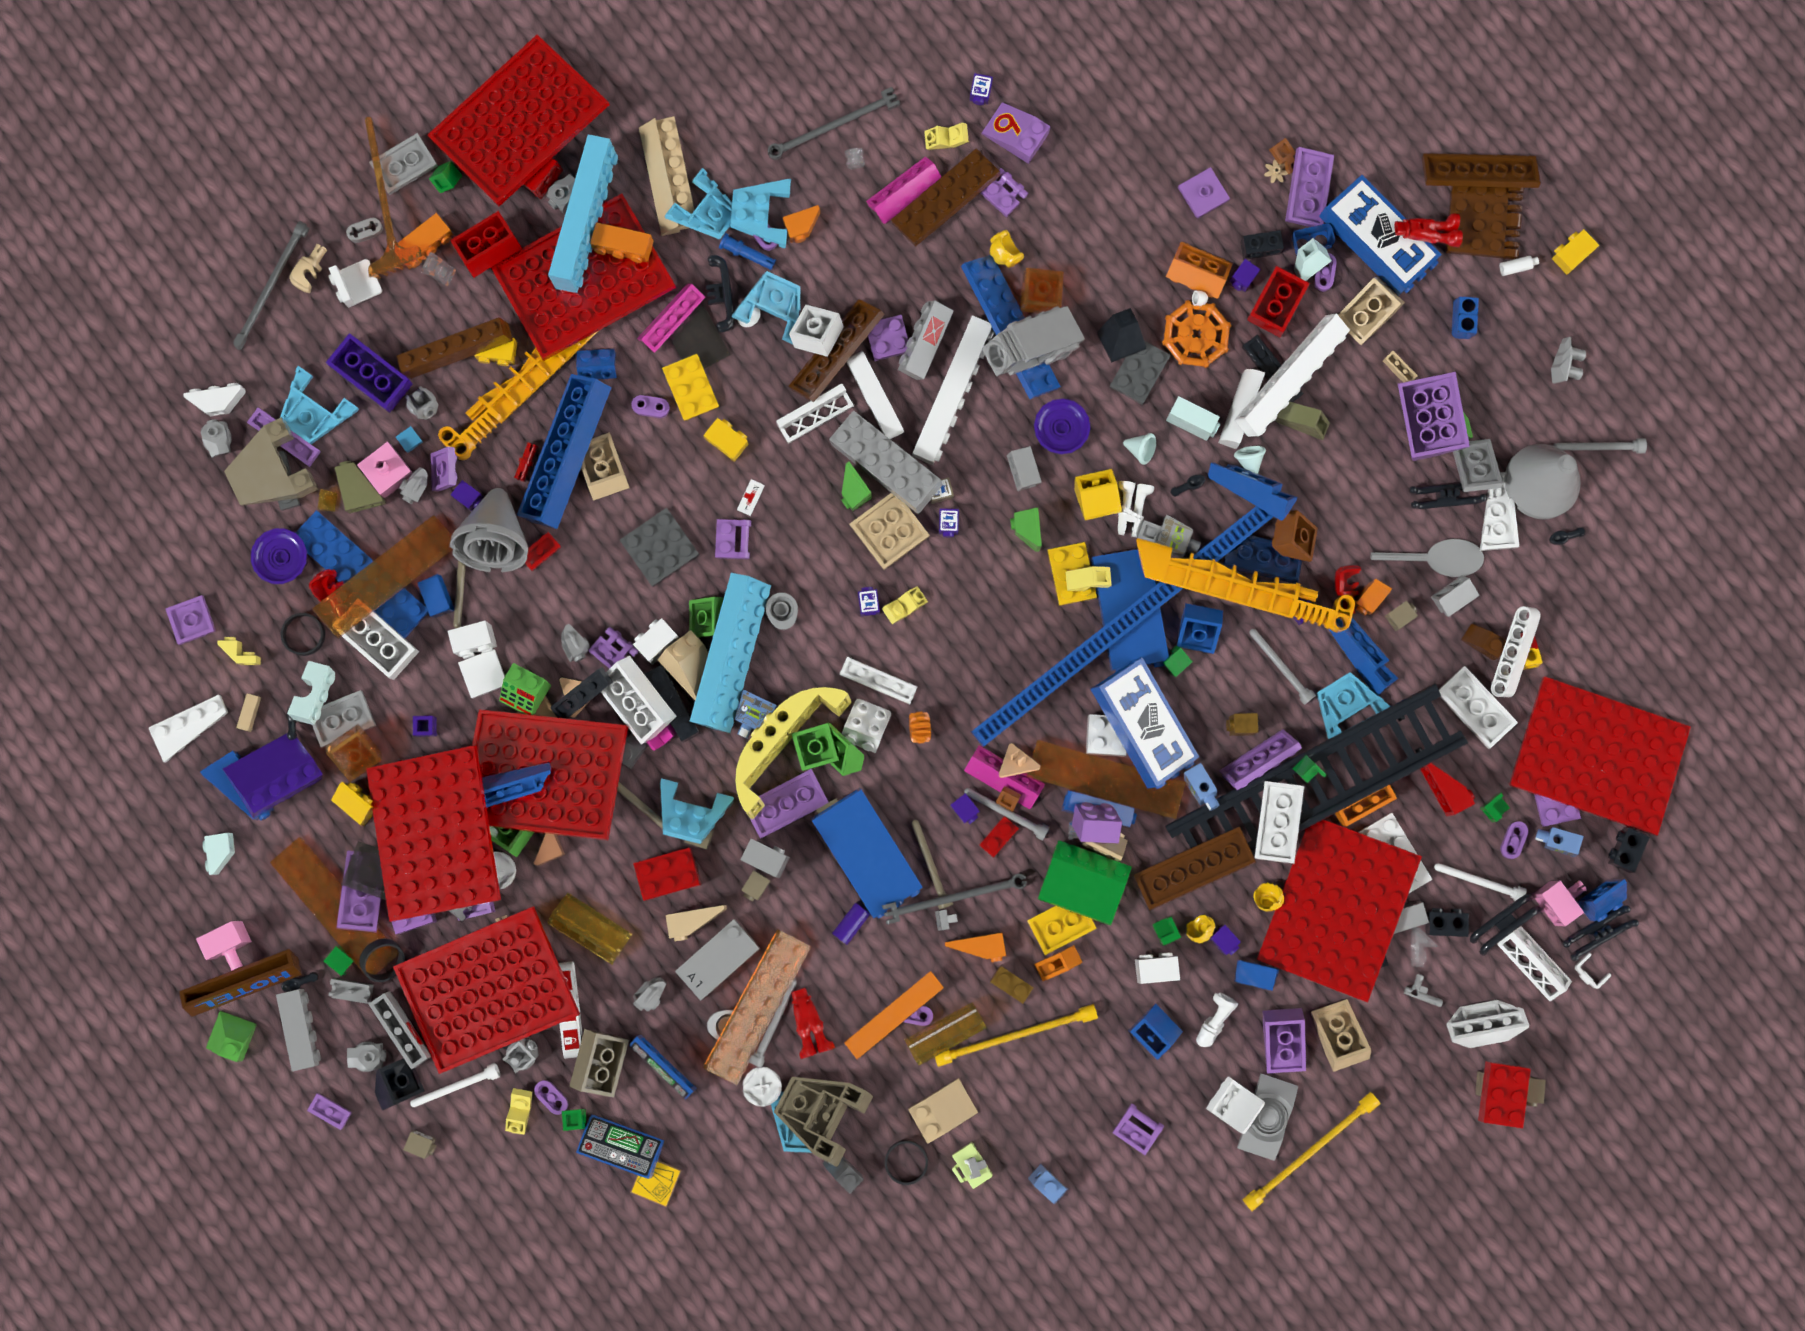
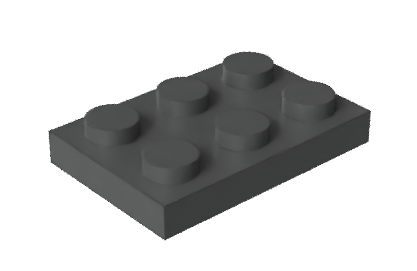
[1109,341,1171,405]

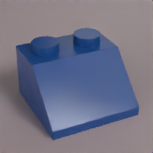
[1177,603,1223,654]

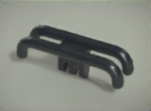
[706,255,735,333]
[1409,483,1487,509]
[1470,894,1544,956]
[1562,905,1639,961]

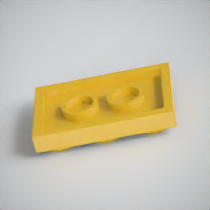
[662,354,719,421]
[1047,542,1097,606]
[1027,906,1097,955]

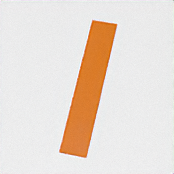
[844,971,944,1059]

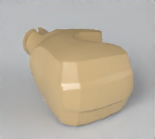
[290,244,327,293]

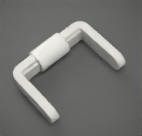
[1575,952,1611,989]

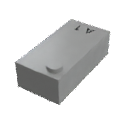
[740,839,790,878]
[675,919,760,1001]

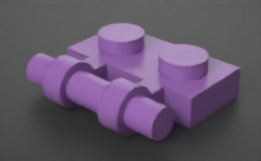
[980,168,1029,218]
[588,627,639,669]

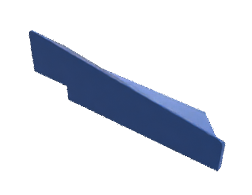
[1208,462,1297,521]
[1329,618,1399,696]
[482,763,551,808]

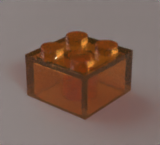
[1020,268,1064,313]
[326,724,382,782]

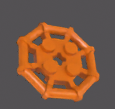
[1162,300,1231,368]

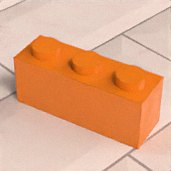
[392,213,453,270]
[590,222,654,263]
[1335,785,1397,826]

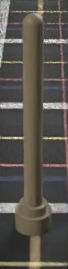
[453,560,466,628]
[617,782,663,829]
[912,820,954,910]

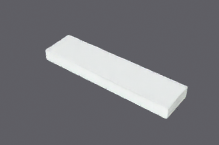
[840,657,917,704]

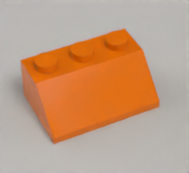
[1166,242,1233,299]

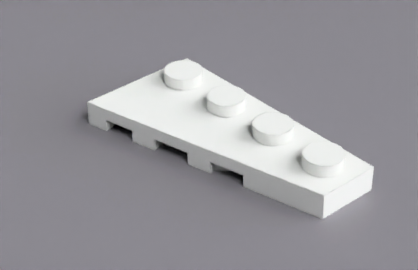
[1480,472,1519,551]
[149,695,228,763]

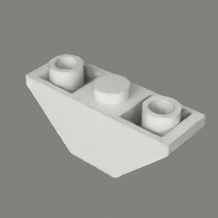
[183,383,246,417]

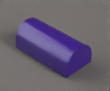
[832,902,870,945]

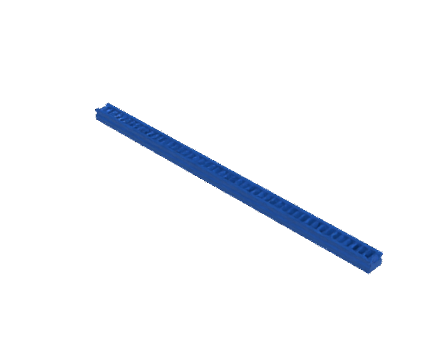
[971,506,1274,747]

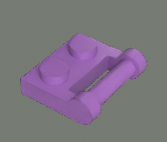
[715,519,751,559]
[1112,1103,1164,1155]

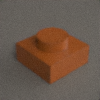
[996,786,1021,812]

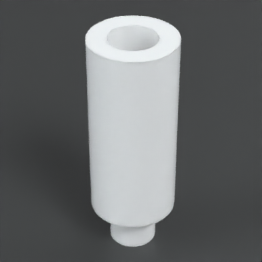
[1499,256,1539,276]

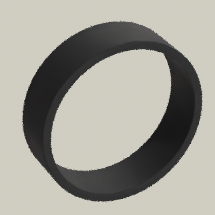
[281,613,325,656]
[360,939,405,982]
[885,1140,928,1185]

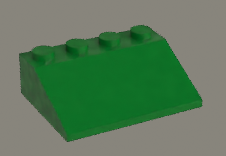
[1038,840,1132,926]

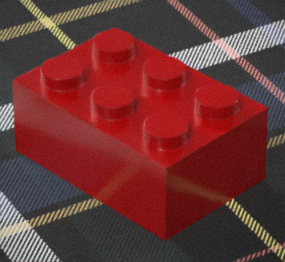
[450,211,522,278]
[1247,266,1310,338]
[633,847,701,901]
[1478,1061,1531,1129]

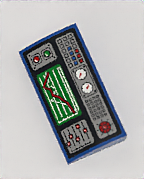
[630,1035,697,1100]
[576,1114,665,1179]

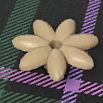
[1264,159,1288,183]

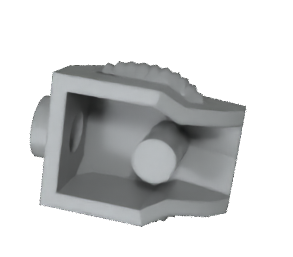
[546,174,575,214]
[405,386,438,420]
[201,419,232,458]
[399,467,428,504]
[561,624,589,662]
[633,977,667,1011]
[503,1038,539,1073]
[347,1042,386,1072]

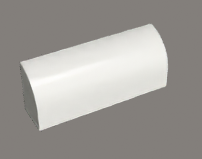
[1218,369,1265,449]

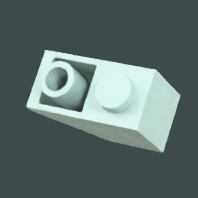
[1294,238,1331,281]
[203,833,235,875]

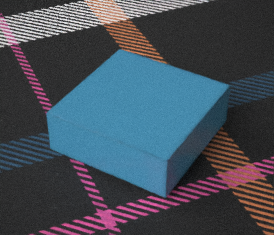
[396,426,423,453]

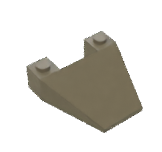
[224,418,319,506]
[774,1077,873,1167]

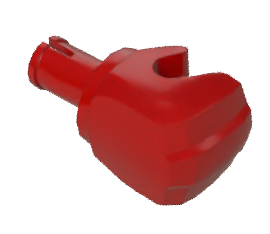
[1335,565,1361,614]
[309,569,347,619]

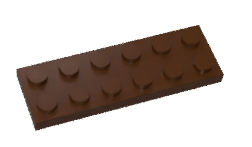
[891,149,1001,247]
[1422,153,1541,188]
[788,299,885,402]
[1134,826,1257,911]

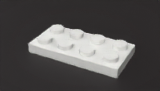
[1439,666,1518,749]
[1255,781,1304,864]
[1358,813,1432,893]

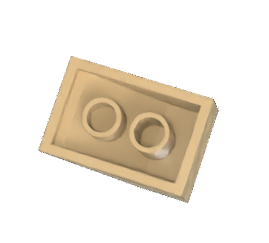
[1338,277,1405,345]
[581,433,629,501]
[658,630,708,700]
[1081,833,1128,861]
[666,905,727,941]
[1311,999,1371,1072]
[908,1078,978,1144]

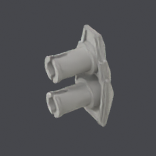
[1551,337,1586,384]

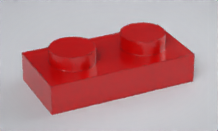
[525,532,561,572]
[979,816,1019,858]

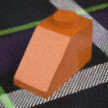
[783,205,820,243]
[1034,945,1083,981]

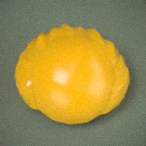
[1253,882,1284,912]
[1186,915,1215,943]

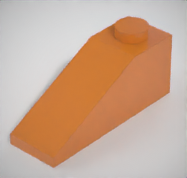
[1355,579,1392,616]
[944,933,1006,962]

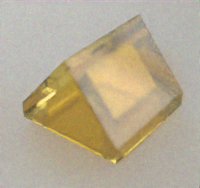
[318,489,337,512]

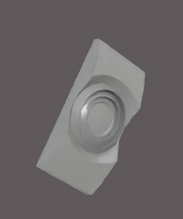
[1237,1073,1298,1161]

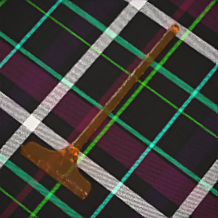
[365,116,427,279]

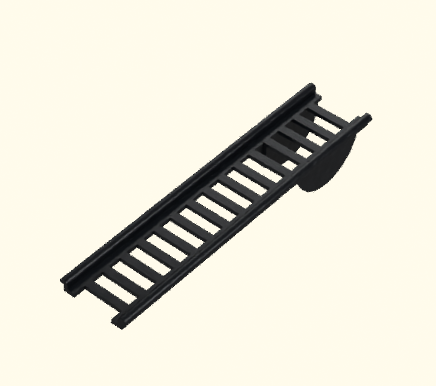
[1165,683,1468,856]

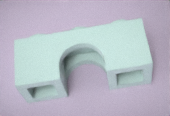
[287,661,335,725]

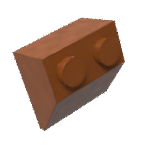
[1272,510,1318,562]

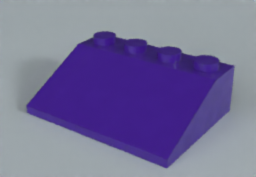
[223,733,323,818]

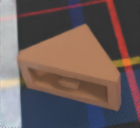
[534,833,565,866]

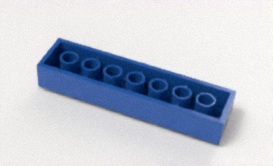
[517,374,611,529]

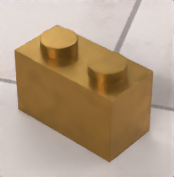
[1226,713,1258,736]
[990,966,1034,1004]

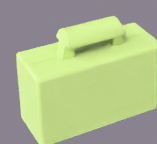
[952,1142,993,1189]

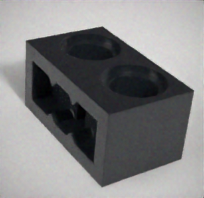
[1240,230,1284,260]
[1608,828,1650,873]
[1425,908,1469,937]

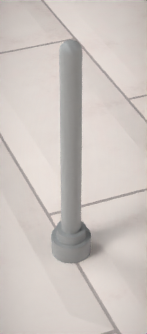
[1553,438,1647,454]
[1249,629,1316,705]
[964,788,1050,841]
[748,979,797,1068]

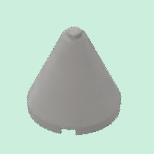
[1504,444,1581,519]
[450,488,528,572]

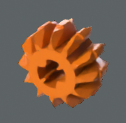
[909,711,931,744]

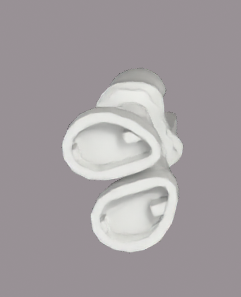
[1118,481,1154,538]
[1196,992,1238,1047]

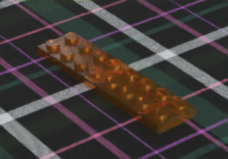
[312,515,453,639]
[1027,740,1186,819]
[270,837,399,979]
[703,929,811,1085]

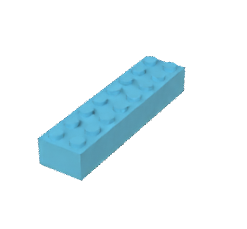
[548,134,618,293]
[690,573,771,733]

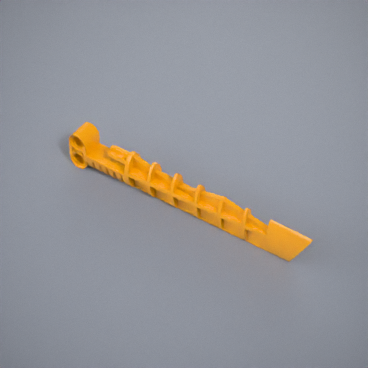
[438,331,598,460]
[1136,538,1355,633]

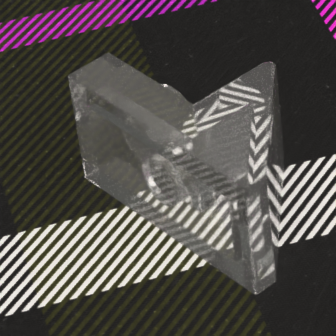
[421,252,456,287]
[1411,927,1438,967]

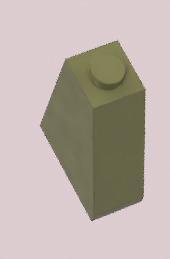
[1275,401,1330,440]
[335,461,386,514]

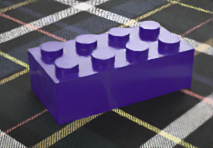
[326,333,413,413]

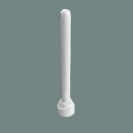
[1434,863,1527,901]
[410,1063,501,1107]

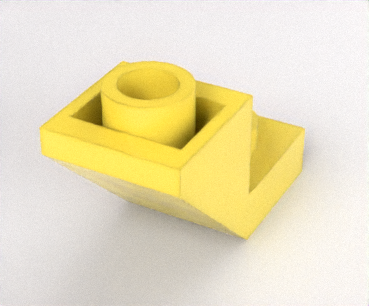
[924,123,969,150]
[1066,566,1112,591]
[882,586,928,624]
[217,637,261,665]
[505,1088,532,1135]

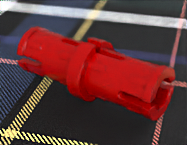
[513,442,539,482]

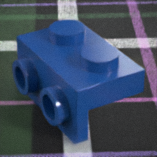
[576,349,617,379]

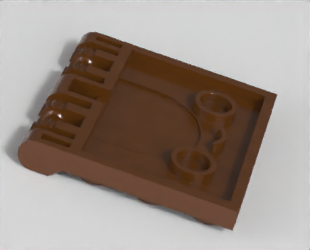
[1446,186,1524,260]

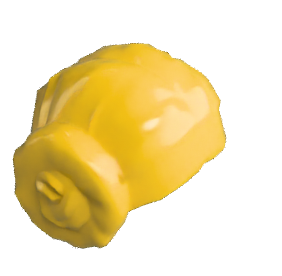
[989,230,1024,268]

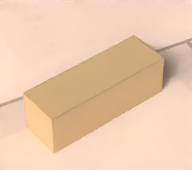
[1383,351,1418,383]
[236,693,261,732]

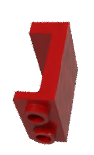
[523,158,563,199]

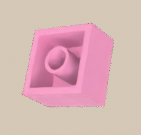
[357,442,413,498]
[1532,880,1587,926]
[196,921,252,971]

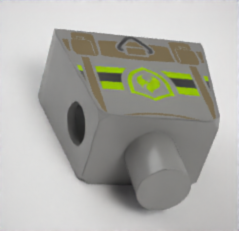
[1156,515,1201,557]

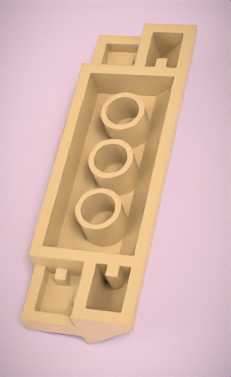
[639,117,695,236]

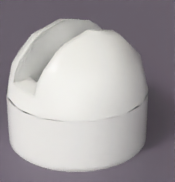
[1192,290,1208,306]

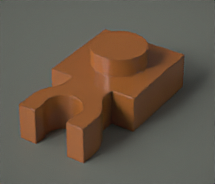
[1269,138,1296,175]

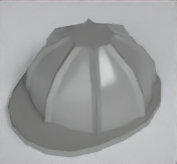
[766,593,798,630]
[707,1010,743,1042]

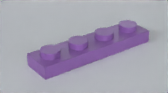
[247,408,321,467]

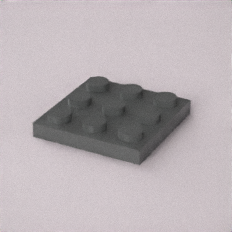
[620,508,699,587]

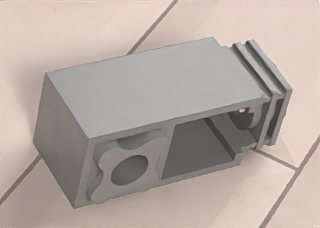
[982,306,1085,376]

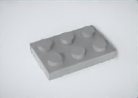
[369,133,438,195]
[1453,439,1503,492]
[312,690,376,748]

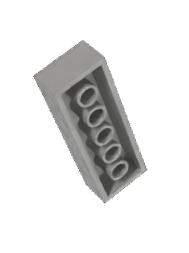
[829,410,943,514]

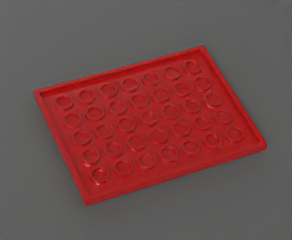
[428,35,610,207]
[491,193,676,361]
[1509,676,1691,836]
[472,709,628,841]
[366,745,501,922]
[1257,820,1422,1003]
[393,906,580,1074]

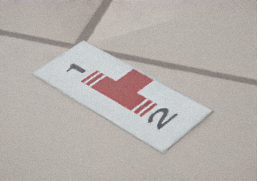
[737,479,765,516]

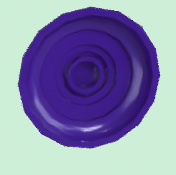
[1034,399,1090,454]
[251,528,307,584]

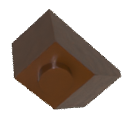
[1461,624,1506,660]

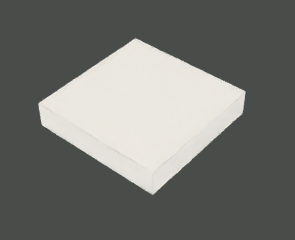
[458,649,505,699]

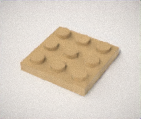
[849,493,930,570]

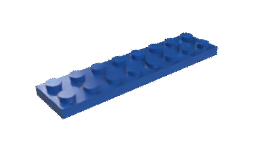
[961,255,1061,399]
[296,510,429,638]

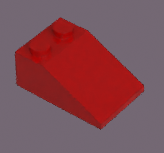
[1420,763,1475,816]

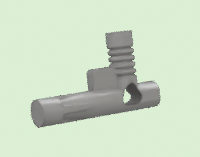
[1404,974,1443,1007]

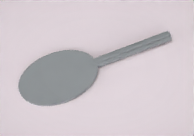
[1370,539,1484,577]

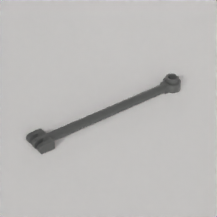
[768,87,901,160]
[233,221,310,350]
[882,874,1027,924]

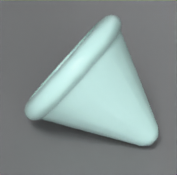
[1123,433,1156,465]
[1234,446,1266,474]

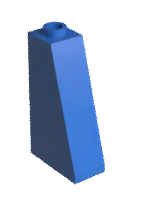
[200,751,274,821]
[1061,790,1137,828]

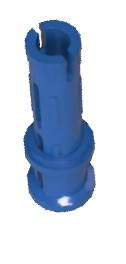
[719,233,776,270]

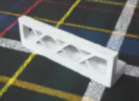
[776,384,854,444]
[1497,926,1572,1001]

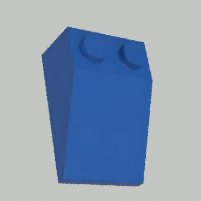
[1577,879,1627,922]

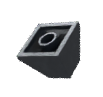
[1097,308,1146,363]
[375,1058,425,1111]

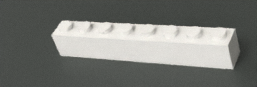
[1235,314,1350,437]
[912,315,994,465]

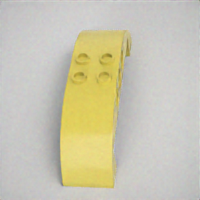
[735,687,852,820]

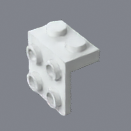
[328,259,382,308]
[842,699,891,753]
[1206,1077,1265,1134]

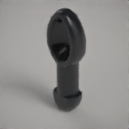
[1170,475,1205,497]
[1549,527,1585,545]
[286,706,298,740]
[281,972,319,992]

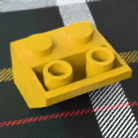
[1074,469,1122,520]
[331,781,373,826]

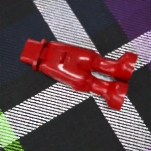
[1394,213,1463,247]
[791,988,835,1059]

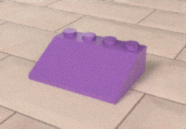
[1398,372,1470,461]

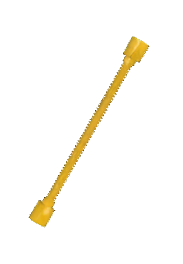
[933,1004,1098,1067]
[1242,1092,1381,1211]

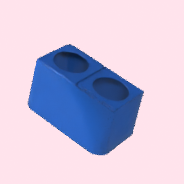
[1292,224,1335,256]
[1452,297,1479,339]
[418,574,455,618]
[1234,960,1279,991]

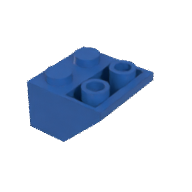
[1128,1003,1183,1060]

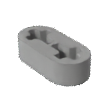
[346,218,383,243]

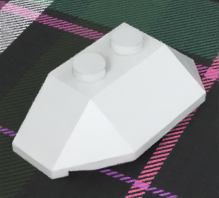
[1447,1000,1529,1048]

